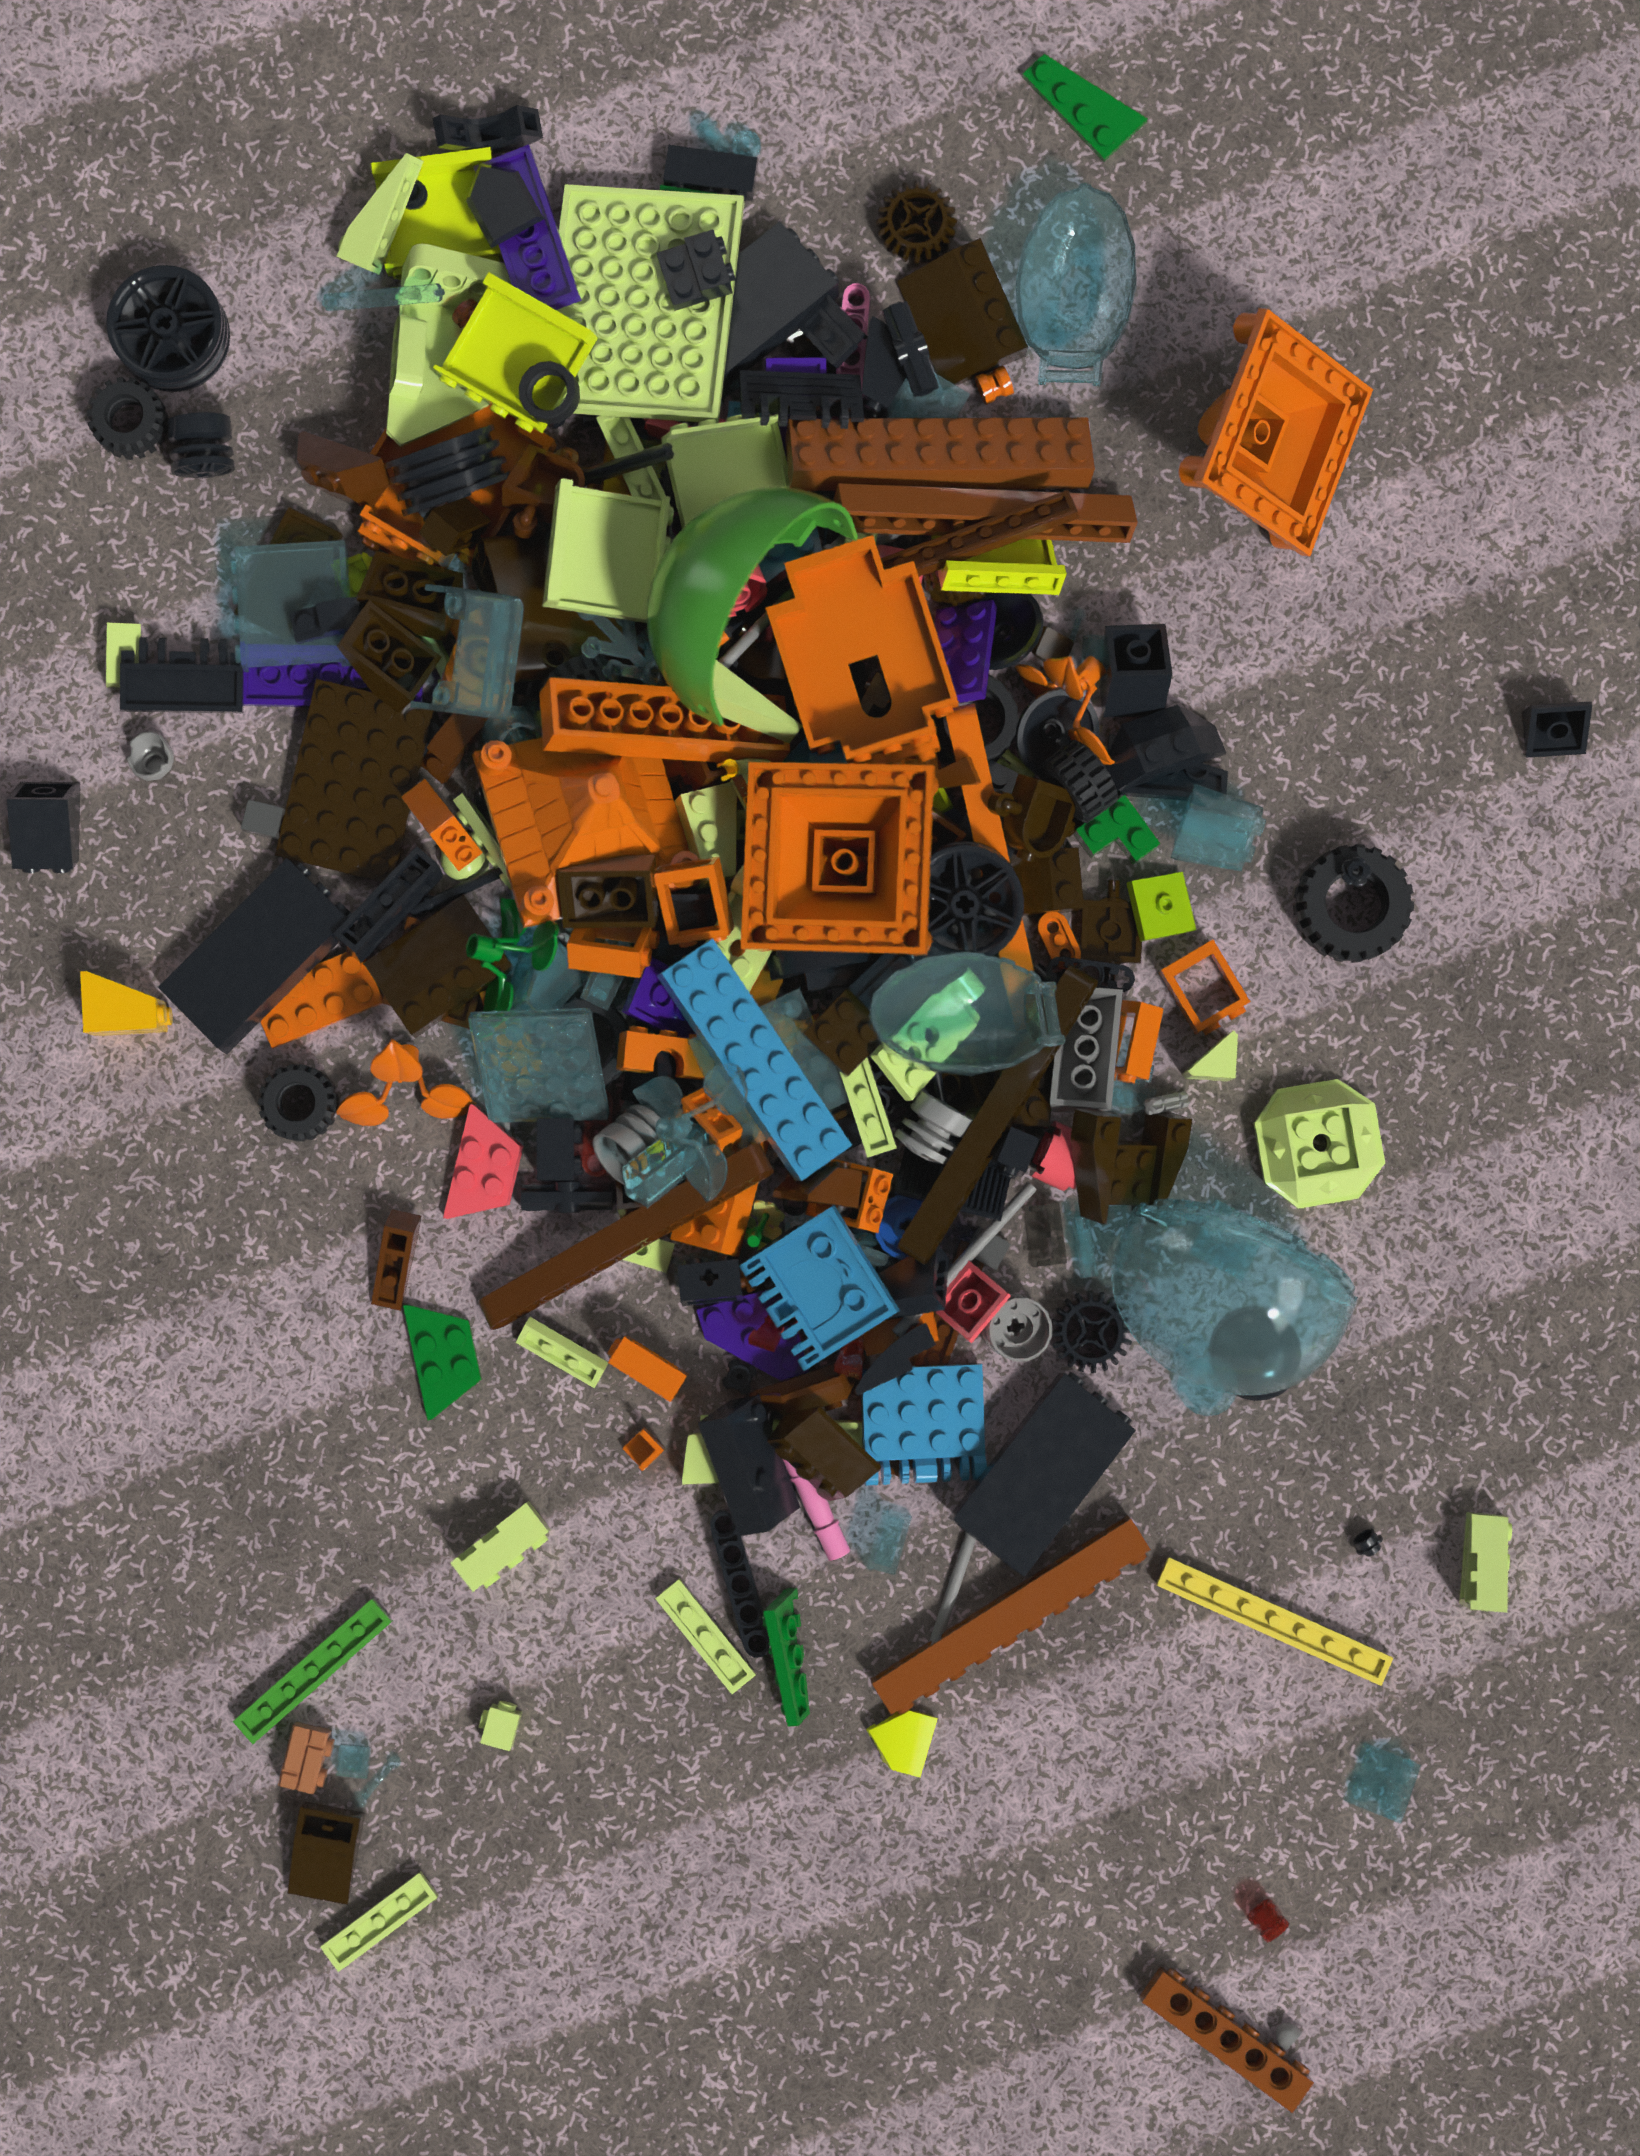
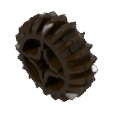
[876,181,957,264]

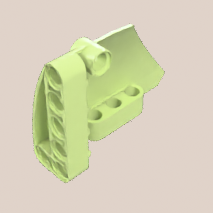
[386,244,512,447]

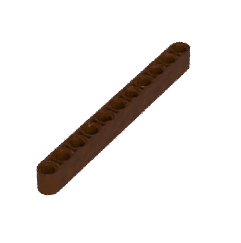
[478,1143,774,1330]

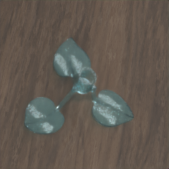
[633,1063,748,1202]

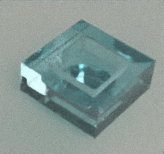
[336,1743,372,1779]

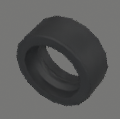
[519,361,580,424]

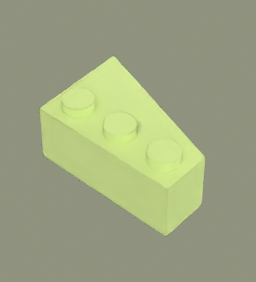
[674,782,737,890]
[450,1501,551,1592]
[1459,1512,1512,1613]

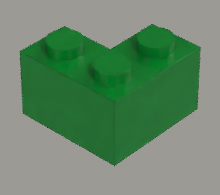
[1073,795,1161,865]

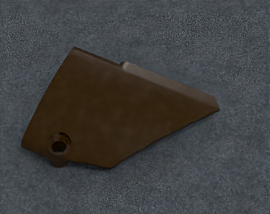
[472,524,633,684]

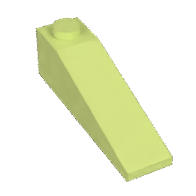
[336,153,424,275]
[713,660,802,743]

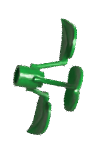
[466,898,559,1029]

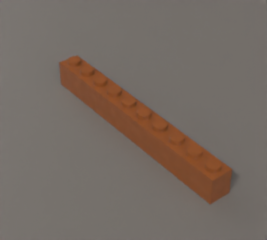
[833,483,1138,543]
[870,1515,1151,1715]

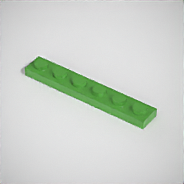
[233,1598,393,1745]

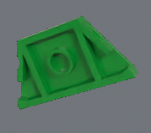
[403,1305,482,1421]

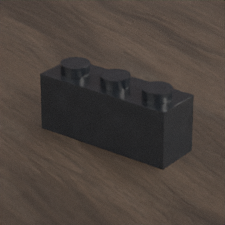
[663,144,758,203]

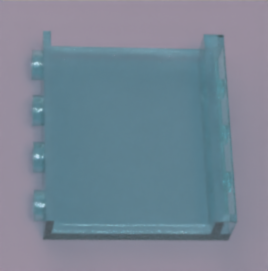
[230,540,352,672]

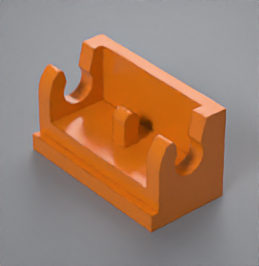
[681,1086,743,1156]

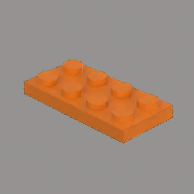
[261,952,383,1049]

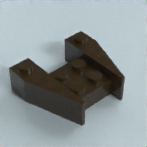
[1070,1109,1193,1225]

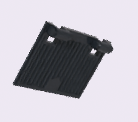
[894,1129,1010,1222]

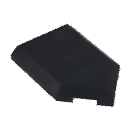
[466,163,544,249]

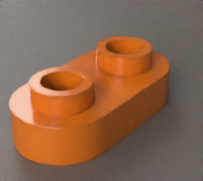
[1037,912,1081,970]

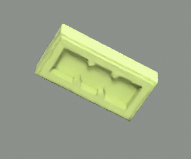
[623,1239,675,1273]

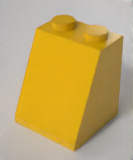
[80,971,173,1036]

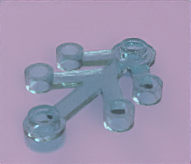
[577,612,667,686]

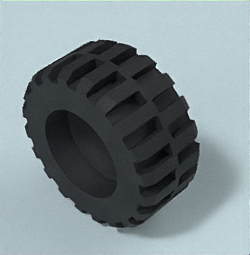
[1293,844,1414,963]

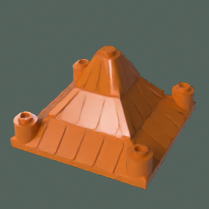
[1179,308,1373,557]
[472,737,700,928]
[741,762,939,956]

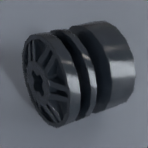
[167,412,235,479]

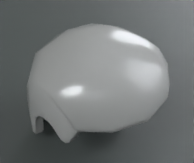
[127,731,174,781]

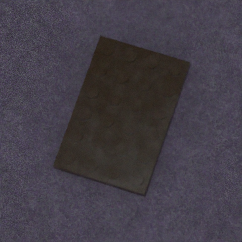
[275,679,435,882]

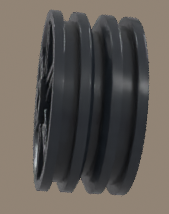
[106,265,231,392]
[384,424,511,516]
[928,841,1024,963]

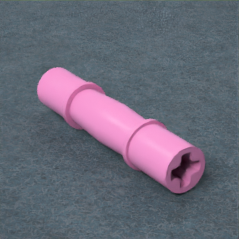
[783,1459,851,1561]

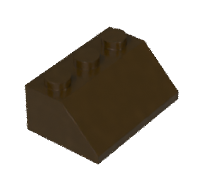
[767,1406,882,1501]

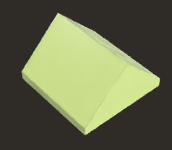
[1182,1030,1238,1081]

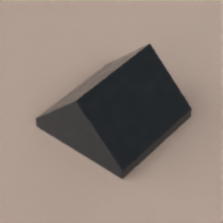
[1522,701,1592,758]

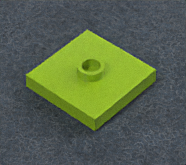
[1127,872,1196,942]

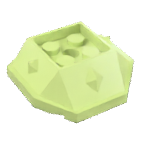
[1253,1079,1385,1209]

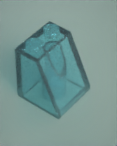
[1171,784,1266,871]
[505,939,591,1036]

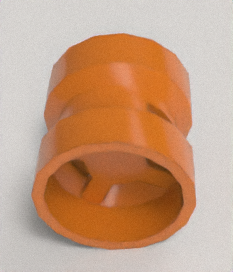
[975,365,1014,405]

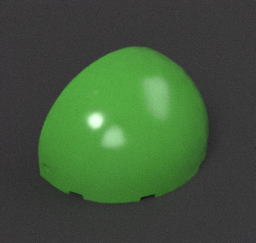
[647,487,858,726]

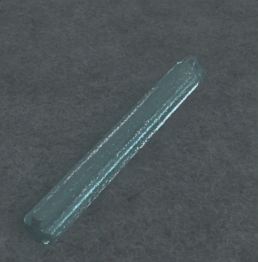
[321,283,445,312]

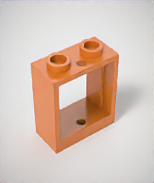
[401,779,483,871]
[654,857,735,947]
[567,927,660,978]
[1158,939,1250,1035]
[1114,1000,1164,1084]
[805,1159,893,1233]
[607,1335,689,1402]

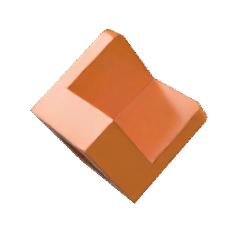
[622,1427,666,1472]

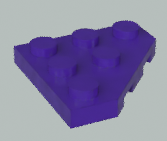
[697,1290,810,1381]

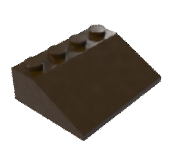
[897,238,1028,391]
[363,894,515,1038]

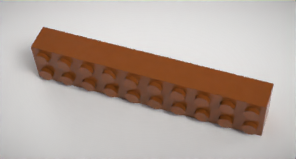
[785,417,1095,491]

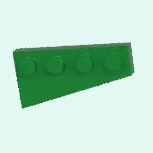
[1022,54,1148,162]
[763,1588,810,1727]

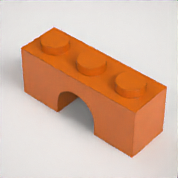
[616,1026,714,1081]

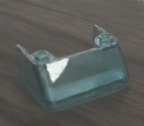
[410,584,523,719]

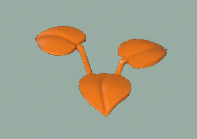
[1015,656,1115,765]
[337,1039,477,1126]

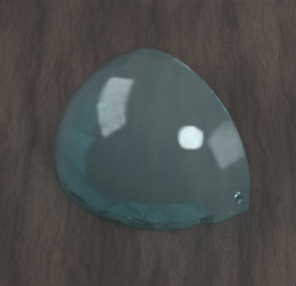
[1111,1199,1358,1395]

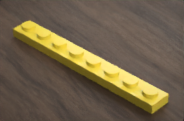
[1156,1557,1393,1686]

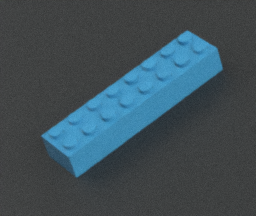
[657,939,852,1181]

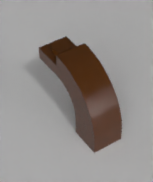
[422,696,513,784]

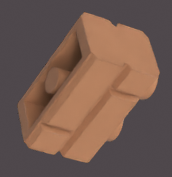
[278,1722,335,1794]

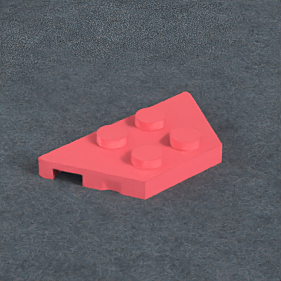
[443,1104,524,1219]

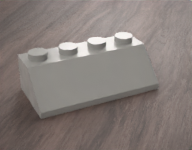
[1050,988,1123,1113]

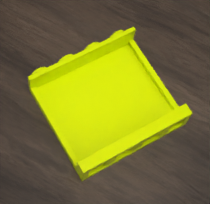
[371,147,504,280]
[433,272,598,433]
[931,536,1067,595]

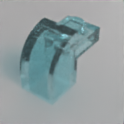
[1105,1065,1156,1115]

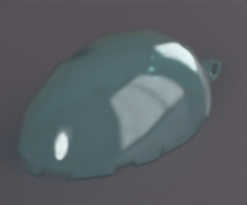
[1016,183,1137,387]
[868,952,1066,1076]

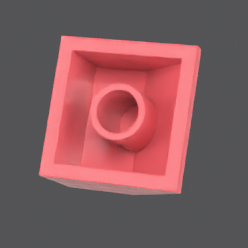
[935,1261,1011,1343]

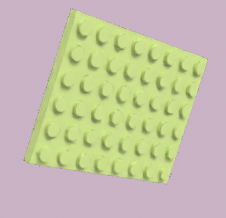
[556,184,744,423]

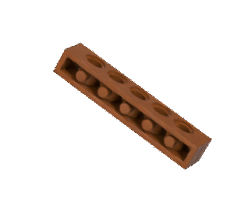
[1139,1966,1314,2113]

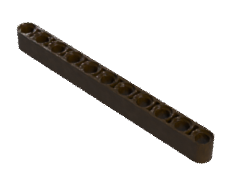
[898,965,1098,1264]

